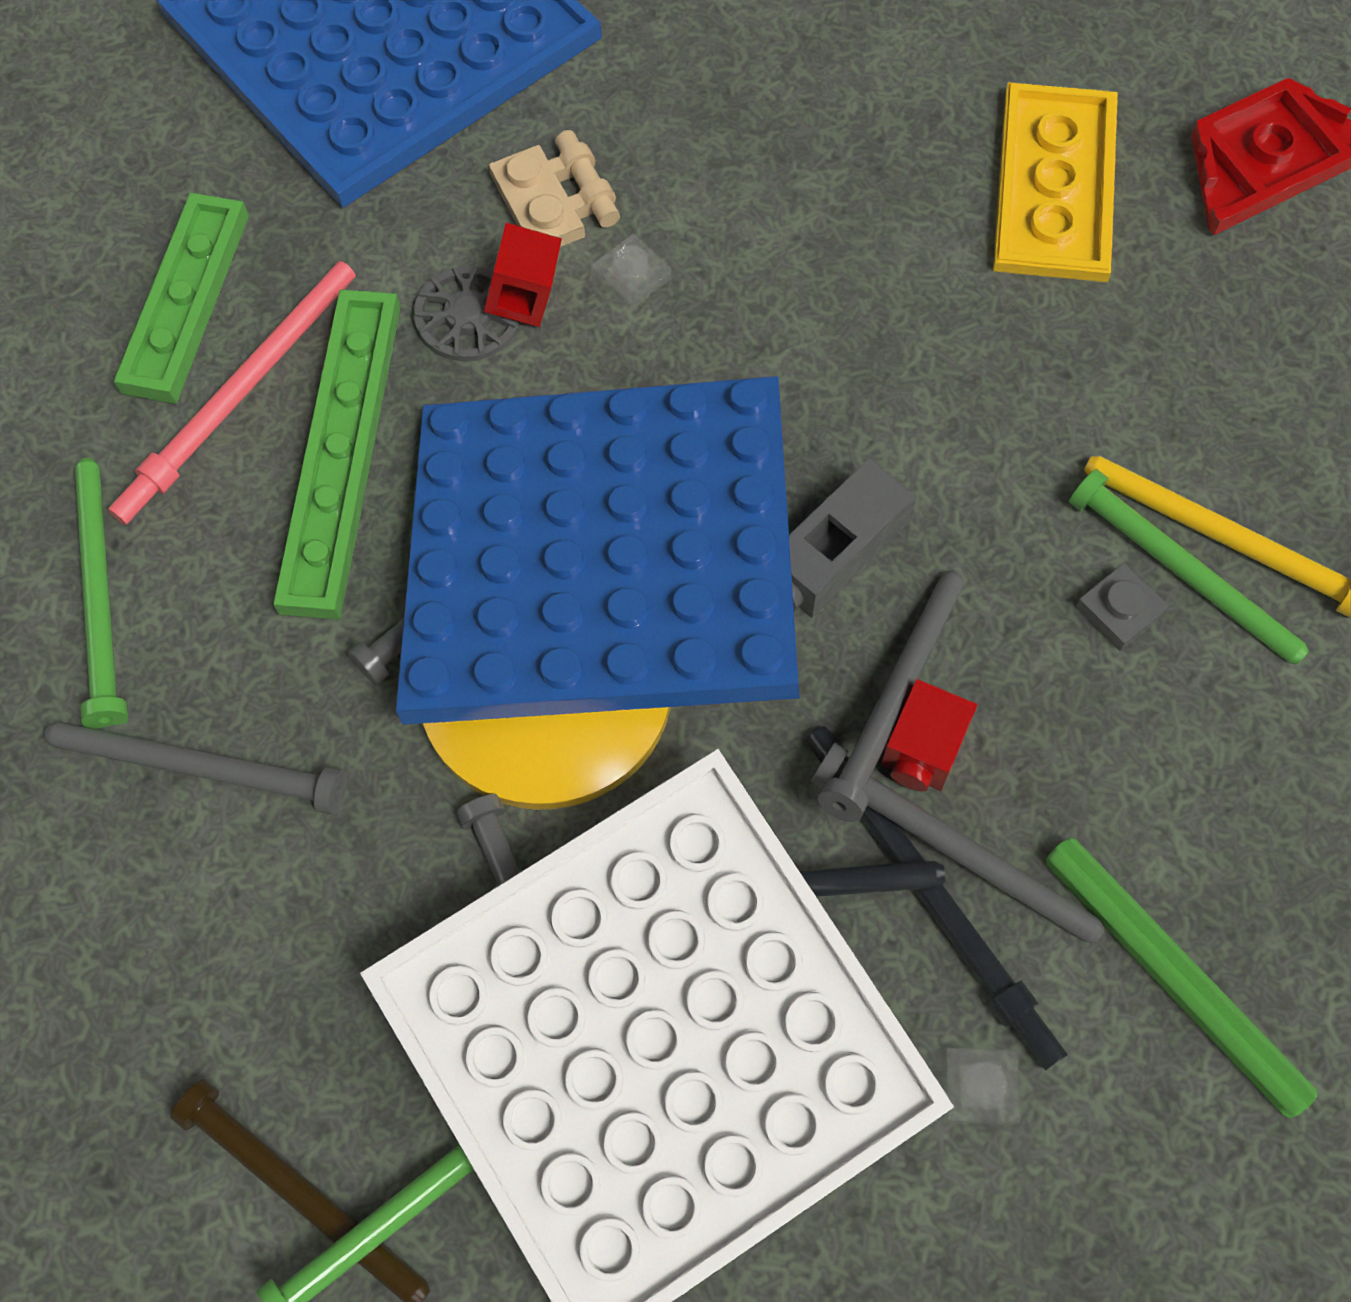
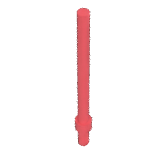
[107,261,356,525]

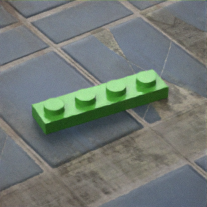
[114,192,249,404]

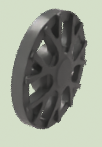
[414,266,521,361]

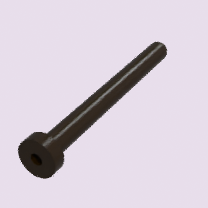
[170,1079,430,1302]

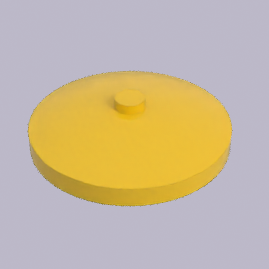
[423,707,671,810]

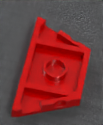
[1191,78,1351,236]

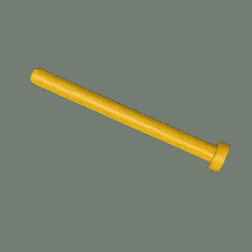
[1084,456,1351,618]

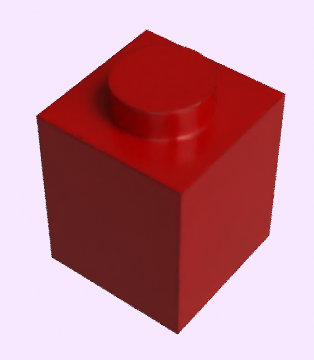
[484,222,562,327]
[881,679,978,792]

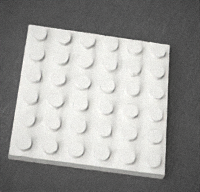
[360,749,954,1302]

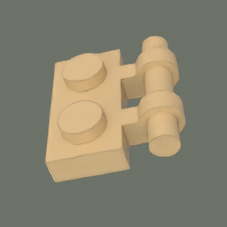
[489,130,620,247]

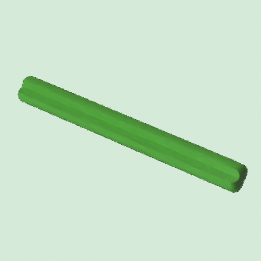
[1045,837,1318,1118]

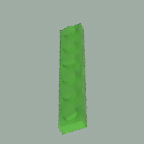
[273,289,401,620]

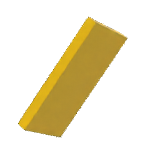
[993,82,1118,282]

